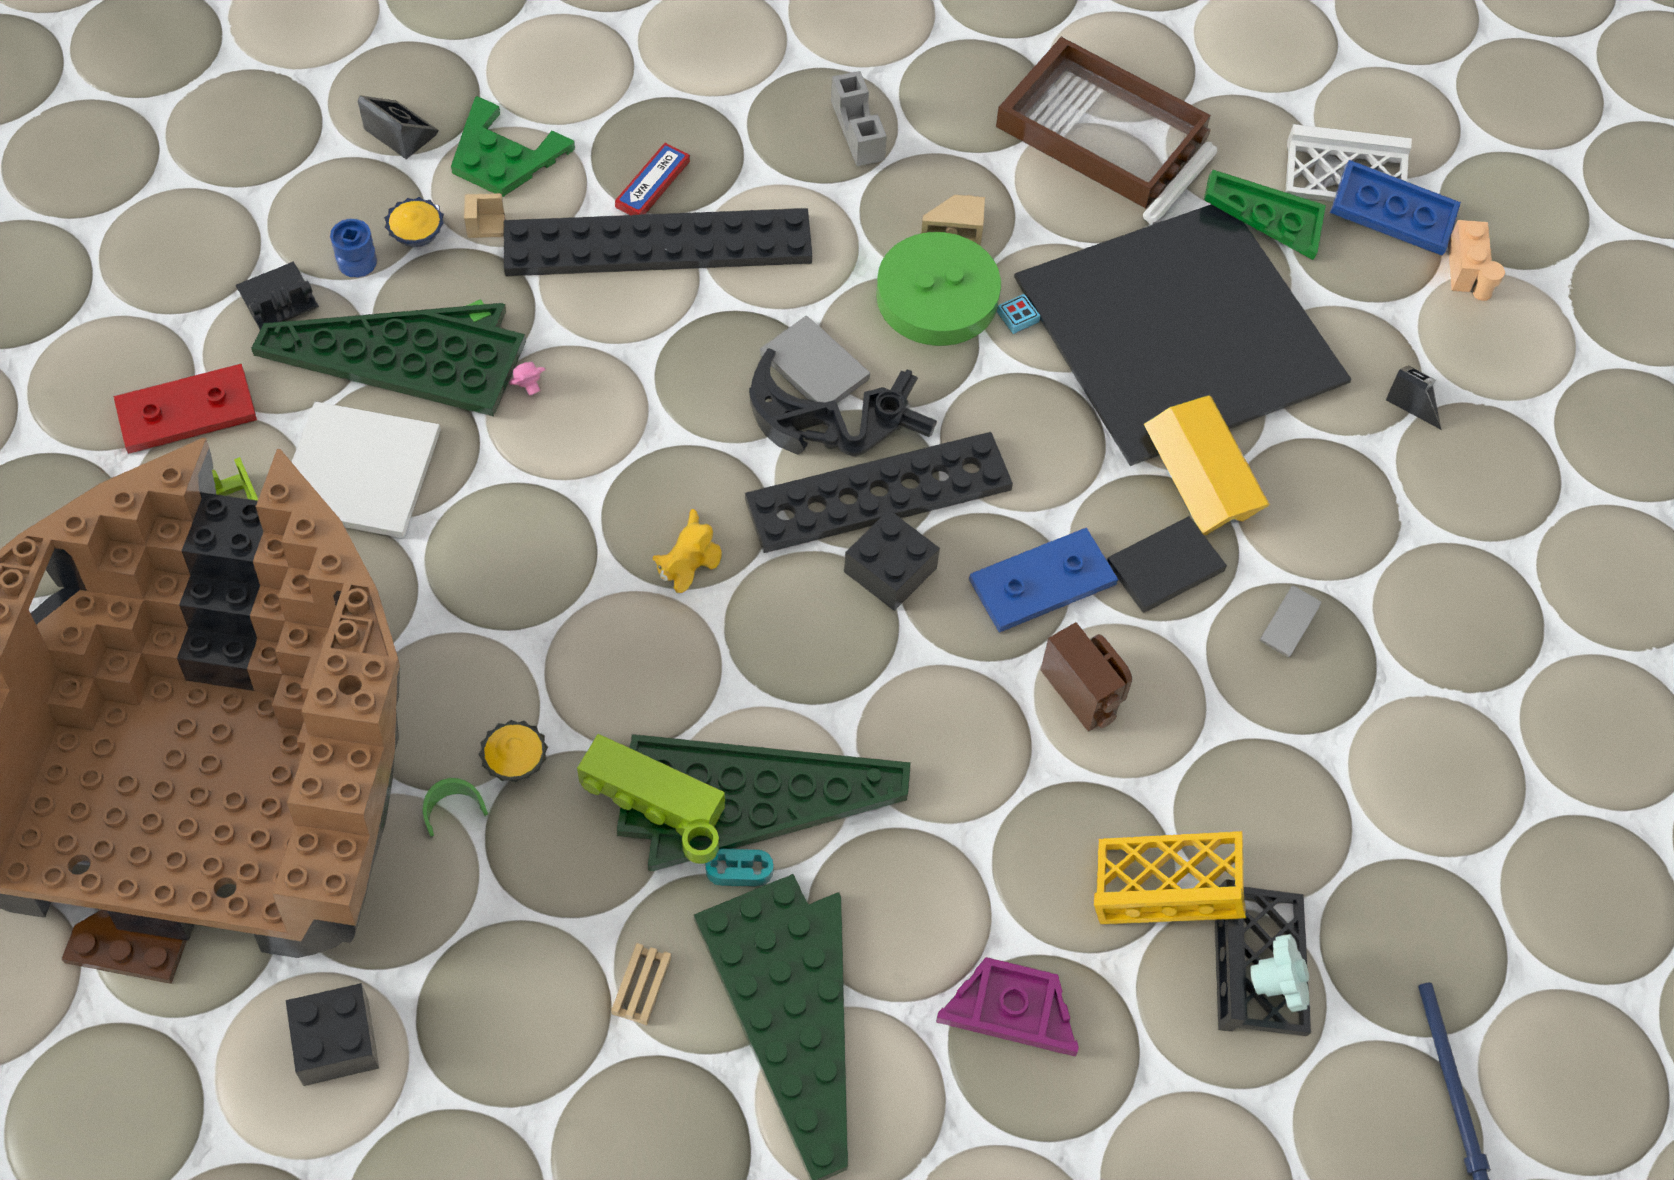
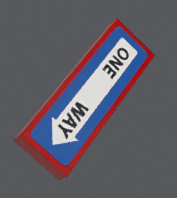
[614,143,690,215]

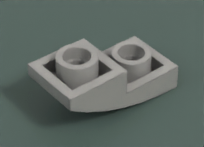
[1259,585,1322,658]

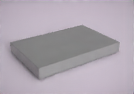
[760,315,870,403]

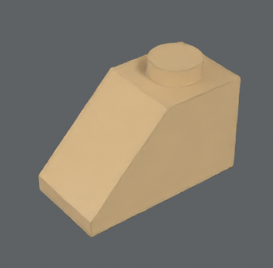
[921,195,985,245]

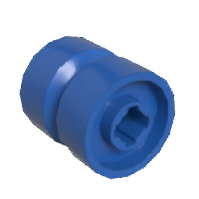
[330,219,377,278]

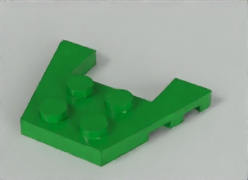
[451,96,575,197]

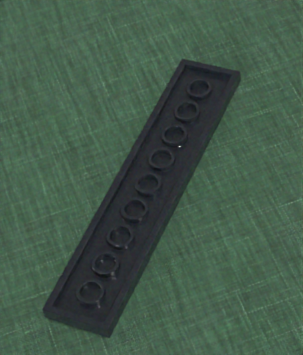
[504,208,812,276]

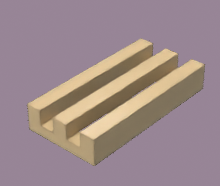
[611,943,672,1025]

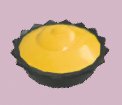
[478,719,548,782]

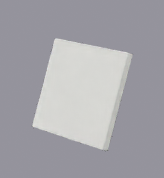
[292,402,441,538]

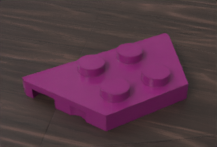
[936,957,1079,1057]

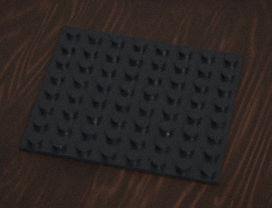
[1014,204,1351,466]

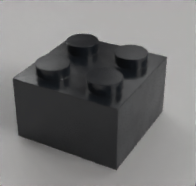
[844,510,940,611]
[285,983,379,1086]

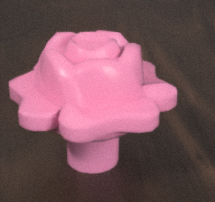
[509,362,545,396]

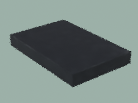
[1107,516,1227,613]

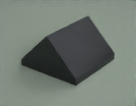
[358,95,439,160]

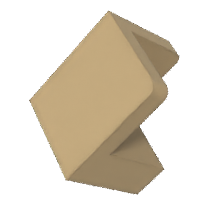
[464,193,505,238]

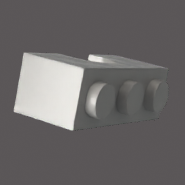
[831,71,887,166]

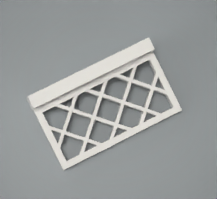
[1285,124,1412,202]

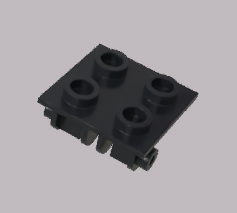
[236,261,319,330]

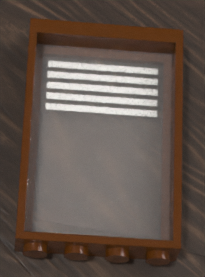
[996,36,1211,209]

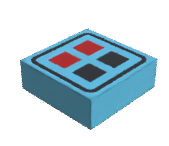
[997,294,1040,334]

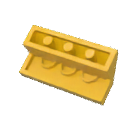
[1144,395,1270,535]

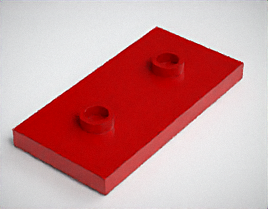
[113,363,257,454]

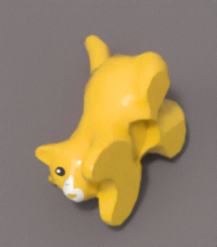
[653,509,722,593]

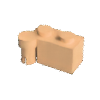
[1448,220,1505,301]

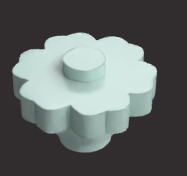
[1251,934,1310,1012]

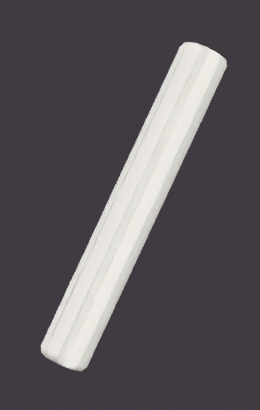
[1143,142,1217,225]

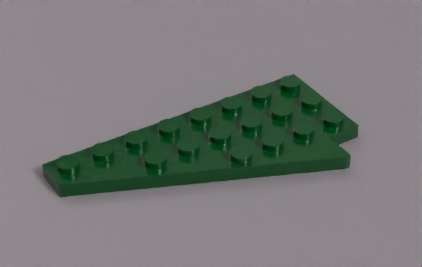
[251,303,526,417]
[617,734,911,871]
[694,874,848,1180]

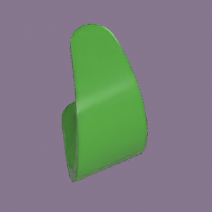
[423,778,488,837]

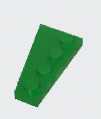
[1204,169,1326,260]

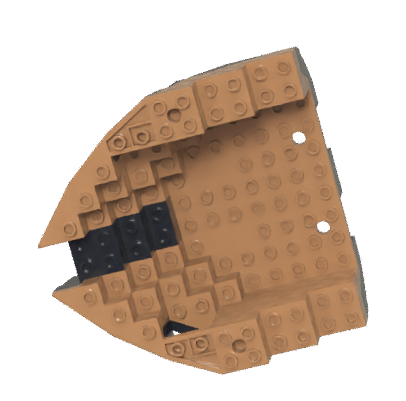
[0,438,400,958]

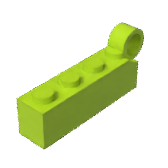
[577,734,725,864]

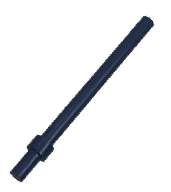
[1418,982,1491,1180]

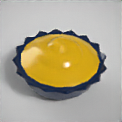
[384,197,444,247]

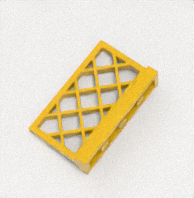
[1094,831,1246,924]

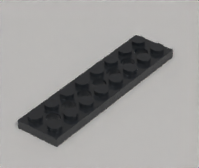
[745,432,1013,553]

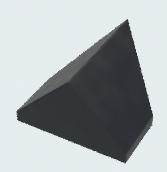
[1386,365,1442,430]

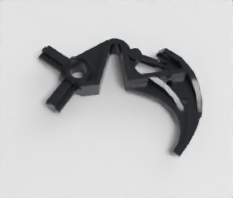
[749,348,937,457]

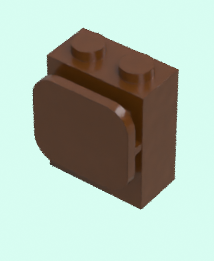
[1040,622,1132,732]

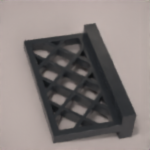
[1214,879,1311,1036]

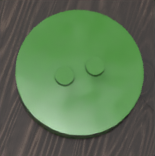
[876,232,1001,346]

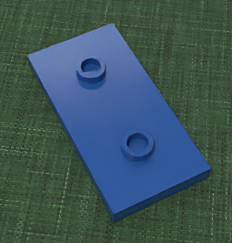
[1330,160,1461,256]
[969,527,1118,633]

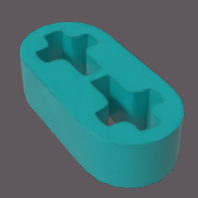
[705,849,774,887]

